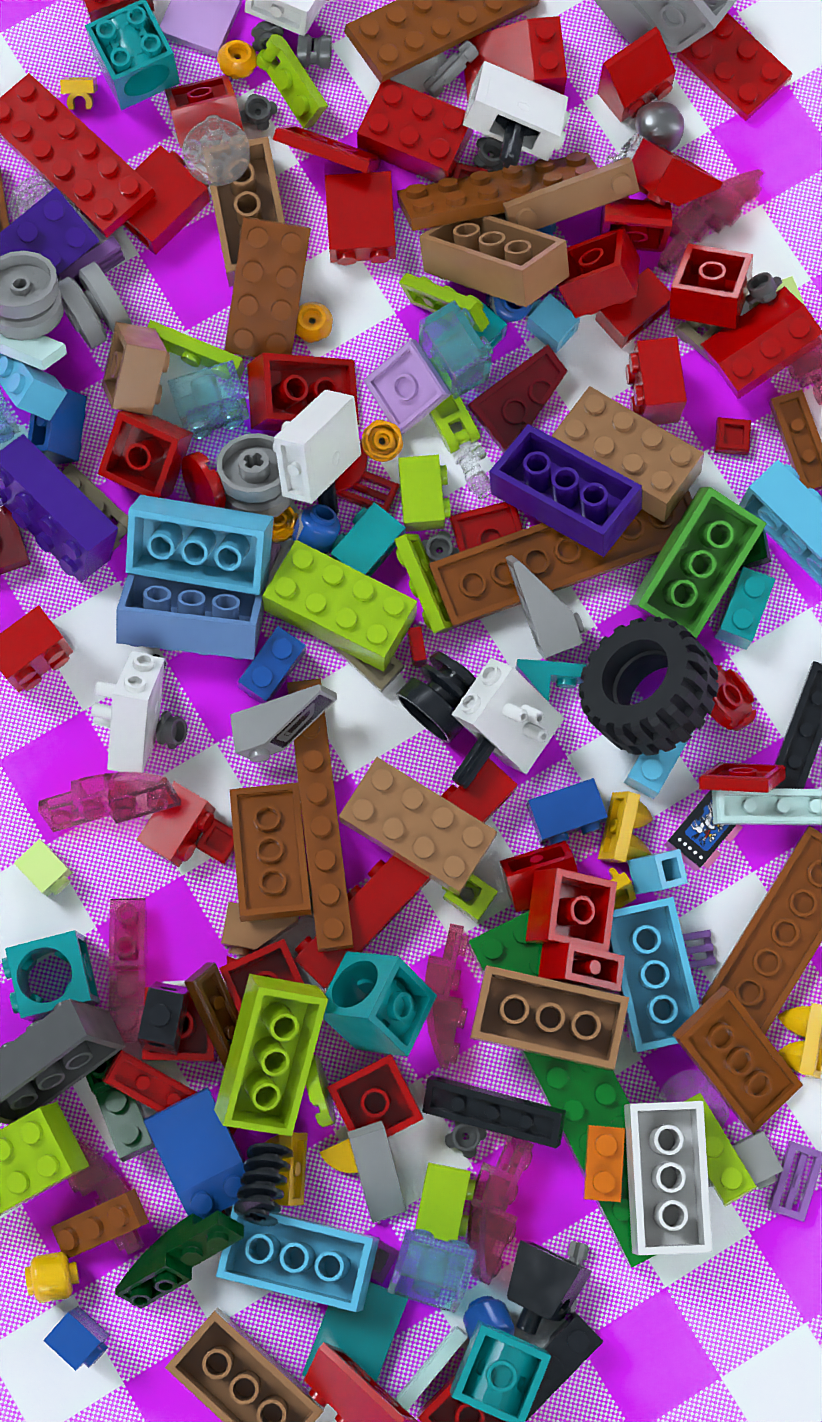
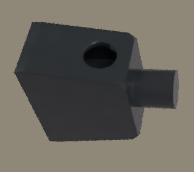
[138,981,190,1056]
[507,1240,592,1335]

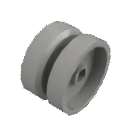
[0,251,64,340]
[58,261,132,349]
[217,433,292,517]

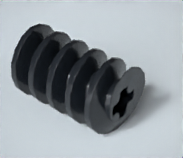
[234,1143,293,1226]

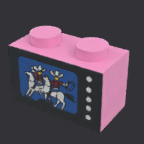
[664,790,743,872]

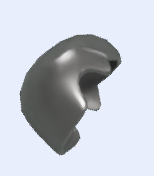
[635,101,684,151]

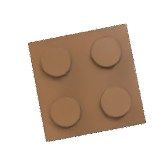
[102,322,170,415]

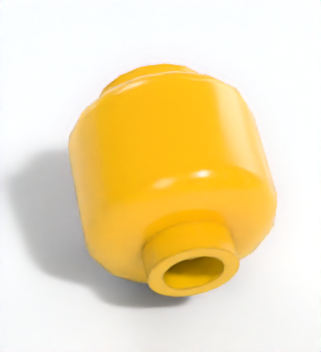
[25,1251,79,1303]

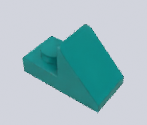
[515,659,586,702]

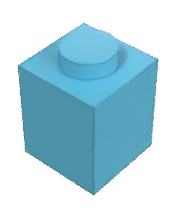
[526,294,580,353]
[627,849,688,895]

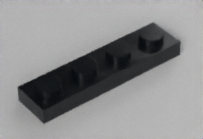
[774,661,822,789]
[422,1075,566,1148]

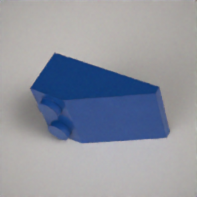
[144,1087,246,1219]

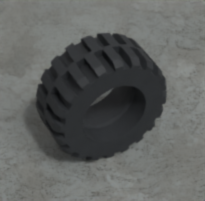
[579,617,719,756]

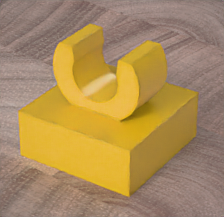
[60,77,98,110]
[608,868,637,910]

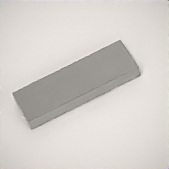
[347,1121,406,1223]

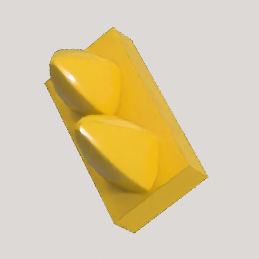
[597,791,653,863]
[778,1003,822,1079]
[265,1132,308,1206]

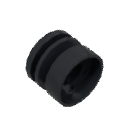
[396,651,476,743]

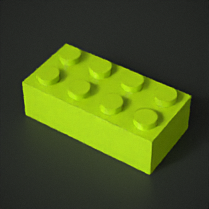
[262,540,417,672]
[214,974,328,1137]
[0,1102,89,1216]

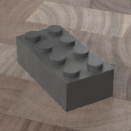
[0,999,126,1124]

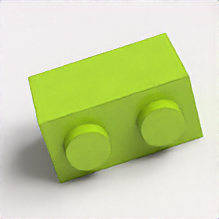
[398,454,451,532]
[414,1162,476,1244]

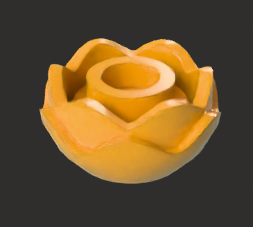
[217,40,257,79]
[295,302,333,343]
[361,420,403,462]
[272,506,299,542]

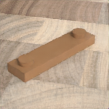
[503,157,640,230]

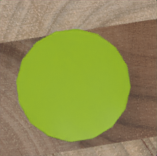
[306,1055,336,1127]

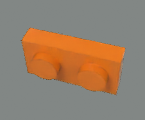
[583,1125,625,1202]

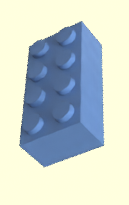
[116,573,265,660]

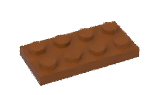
[224,216,311,357]
[229,782,311,922]
[672,985,803,1134]

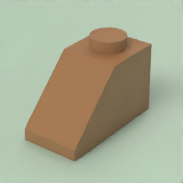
[221,902,300,956]

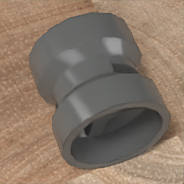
[297,34,332,69]

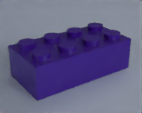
[0,187,100,279]
[489,424,642,557]
[0,434,118,583]

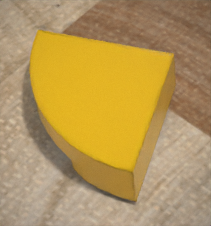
[319,1138,358,1173]

